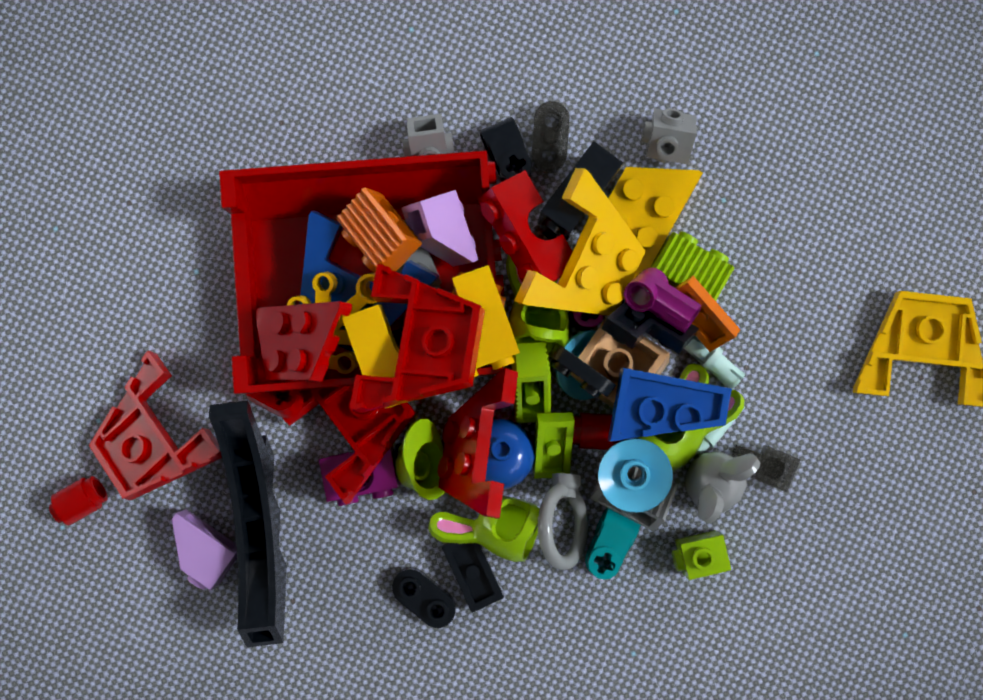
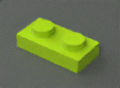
[533,412,575,479]

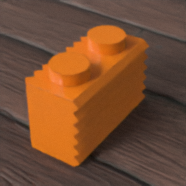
[337,187,422,273]

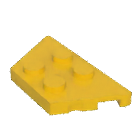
[608,167,703,279]

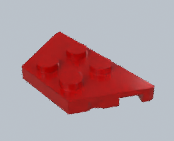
[255,301,352,382]

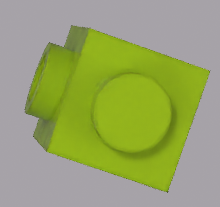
[672,530,731,580]

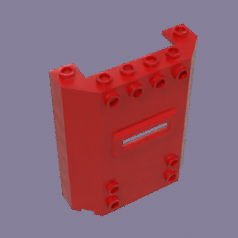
[219,151,511,394]

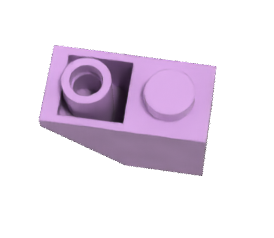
[401,190,478,267]

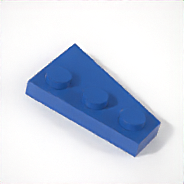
[607,368,732,442]

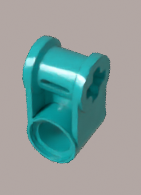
[584,508,640,580]

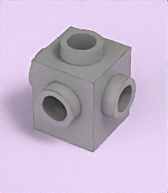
[641,108,697,164]
[402,113,454,157]

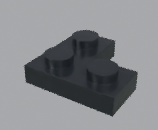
[601,301,699,354]

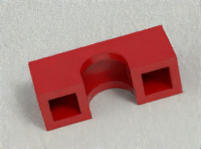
[478,170,573,282]

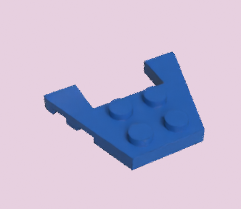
[299,211,439,352]

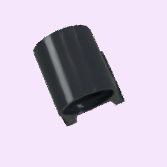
[479,117,532,182]

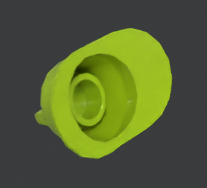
[395,419,445,500]

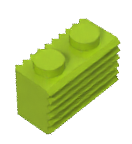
[650,231,735,301]
[512,342,551,423]

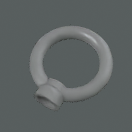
[538,473,588,570]

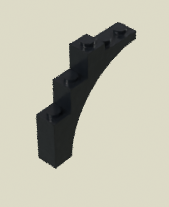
[209,400,287,648]

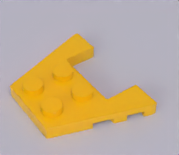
[514,168,646,316]
[852,291,983,407]

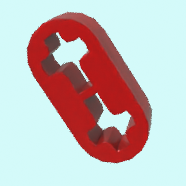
[245,390,304,418]

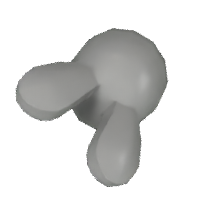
[685,451,760,524]

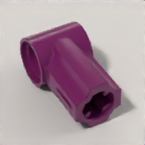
[623,268,702,333]

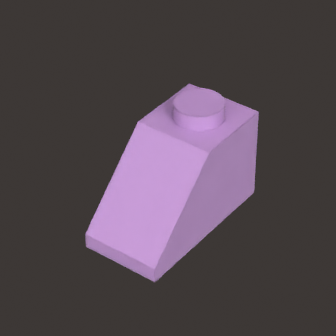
[172,509,237,590]

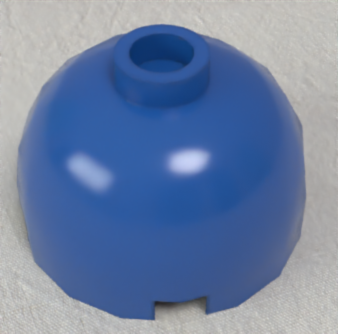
[485,419,535,490]

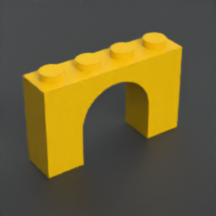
[342,265,520,409]

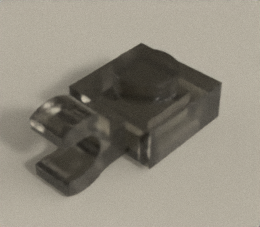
[731,445,800,493]

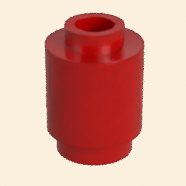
[573,413,621,450]
[49,476,108,526]

